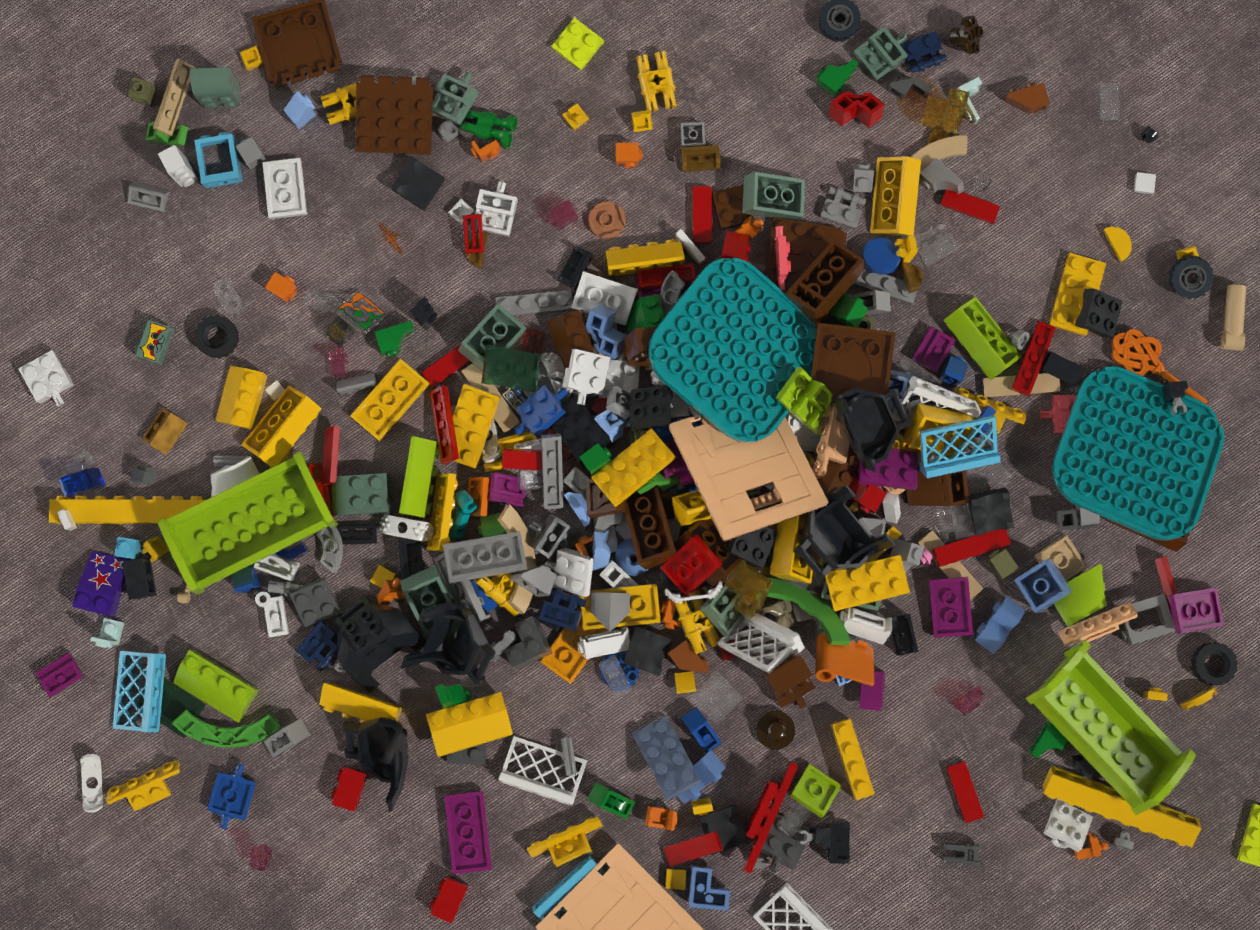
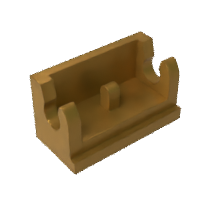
[681,145,721,172]

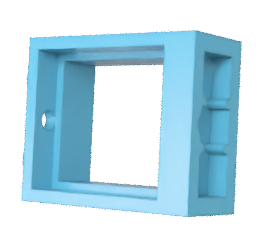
[195,132,243,188]

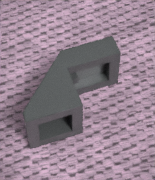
[887,77,933,100]
[1056,509,1094,531]

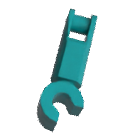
[448,490,477,541]

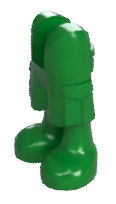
[460,110,518,150]

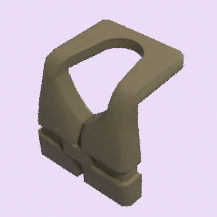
[754,600,798,636]

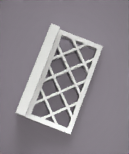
[892,376,981,422]
[717,608,804,673]
[499,736,587,806]
[753,882,833,930]

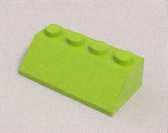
[944,296,1022,380]
[399,436,440,519]
[173,650,260,723]

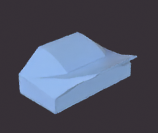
[594,410,630,443]
[564,492,592,528]
[591,530,610,570]

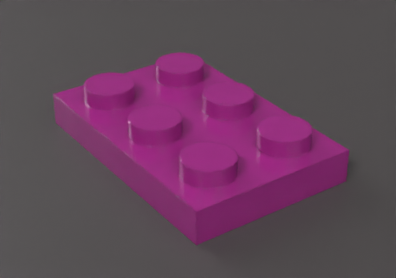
[859,449,918,490]
[929,577,973,638]
[1168,587,1224,634]

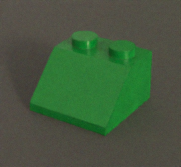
[626,294,664,334]

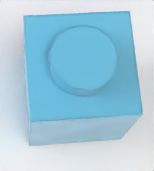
[114,537,142,559]

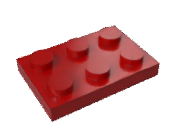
[660,534,723,597]
[745,779,780,839]

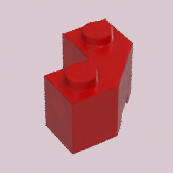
[829,92,885,128]
[845,475,887,514]

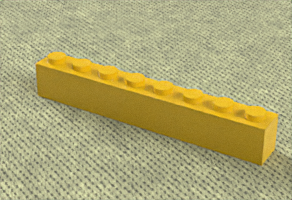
[49,496,205,524]
[1043,765,1201,847]

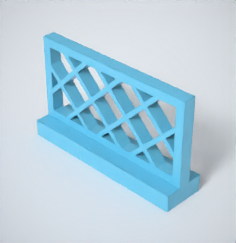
[920,415,1000,478]
[113,651,166,732]
[532,854,606,920]

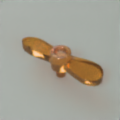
[380,223,403,254]

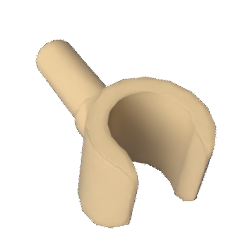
[177,586,190,603]

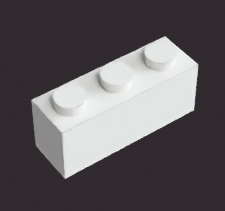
[158,145,198,187]

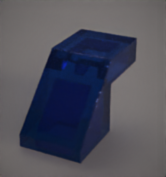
[57,468,105,497]
[274,544,310,560]

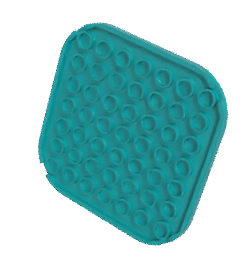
[649,258,817,443]
[1052,367,1224,540]

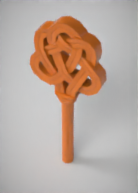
[1111,329,1208,404]

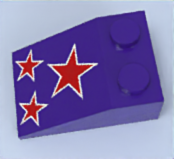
[72,551,130,616]

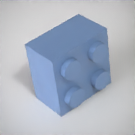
[1015,559,1073,613]

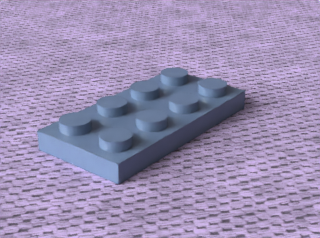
[632,716,702,801]

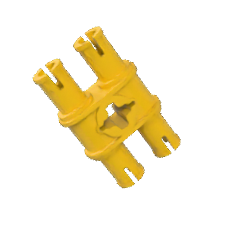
[636,51,677,113]
[320,79,376,125]
[474,573,519,616]
[674,590,720,654]

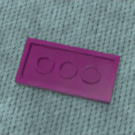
[444,791,492,874]

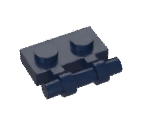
[900,31,947,73]
[539,589,587,631]
[295,621,338,672]

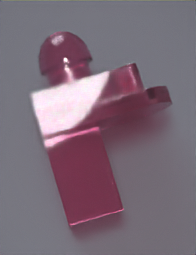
[329,344,349,378]
[954,687,985,716]
[249,846,272,872]

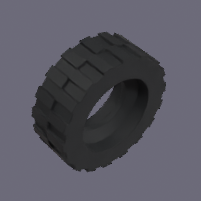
[194,315,239,359]
[1191,643,1238,685]

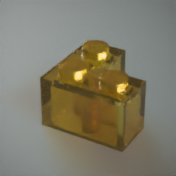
[920,88,969,134]
[724,561,774,619]

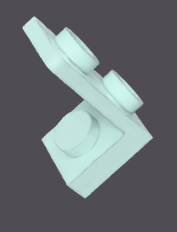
[955,77,982,124]
[90,618,125,648]

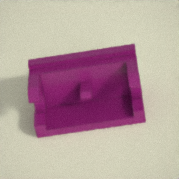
[859,671,886,711]

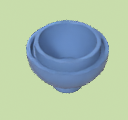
[615,538,650,576]

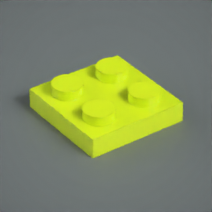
[551,18,604,71]

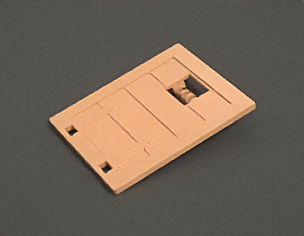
[669,417,828,541]
[536,843,704,930]

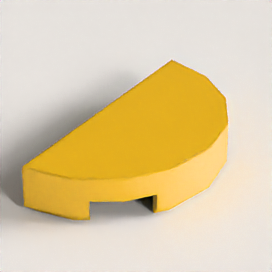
[1103,227,1132,263]
[1180,686,1217,711]

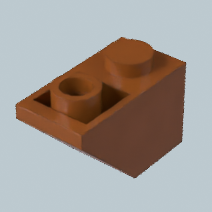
[1004,82,1051,114]
[667,640,710,673]

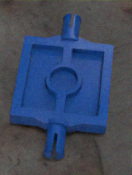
[514,384,568,437]
[207,763,257,830]

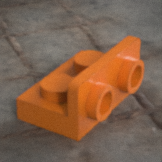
[468,477,489,517]

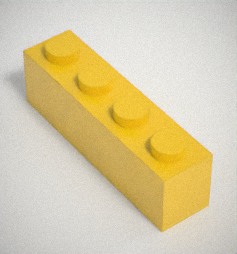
[830,718,875,800]

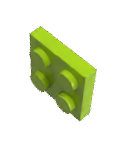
[790,763,842,818]

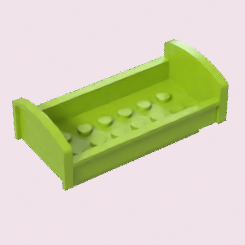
[157,451,338,594]
[1026,639,1196,815]

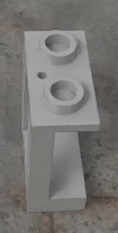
[1121,594,1175,645]

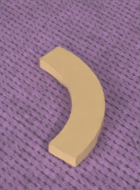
[888,136,967,207]
[497,505,536,614]

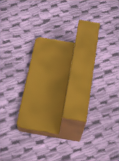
[142,407,187,455]

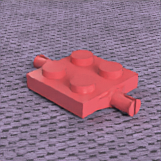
[775,226,791,292]
[1039,395,1076,434]

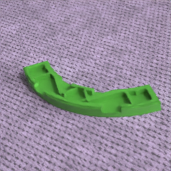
[760,577,850,645]
[172,709,283,748]

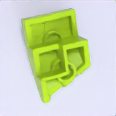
[776,367,833,435]
[1054,564,1107,627]

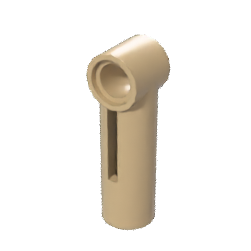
[1220,285,1246,351]

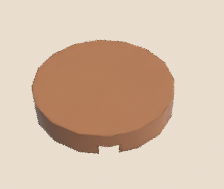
[588,201,626,239]

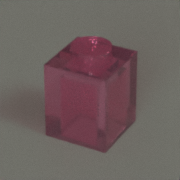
[548,199,579,230]

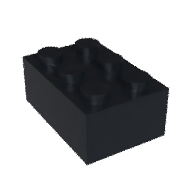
[551,396,614,468]

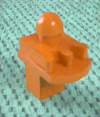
[734,215,763,239]
[376,578,406,606]
[1074,832,1109,860]

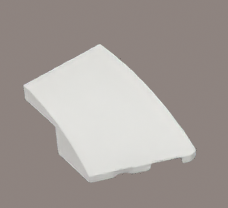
[211,456,259,497]

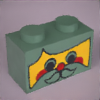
[135,320,174,366]

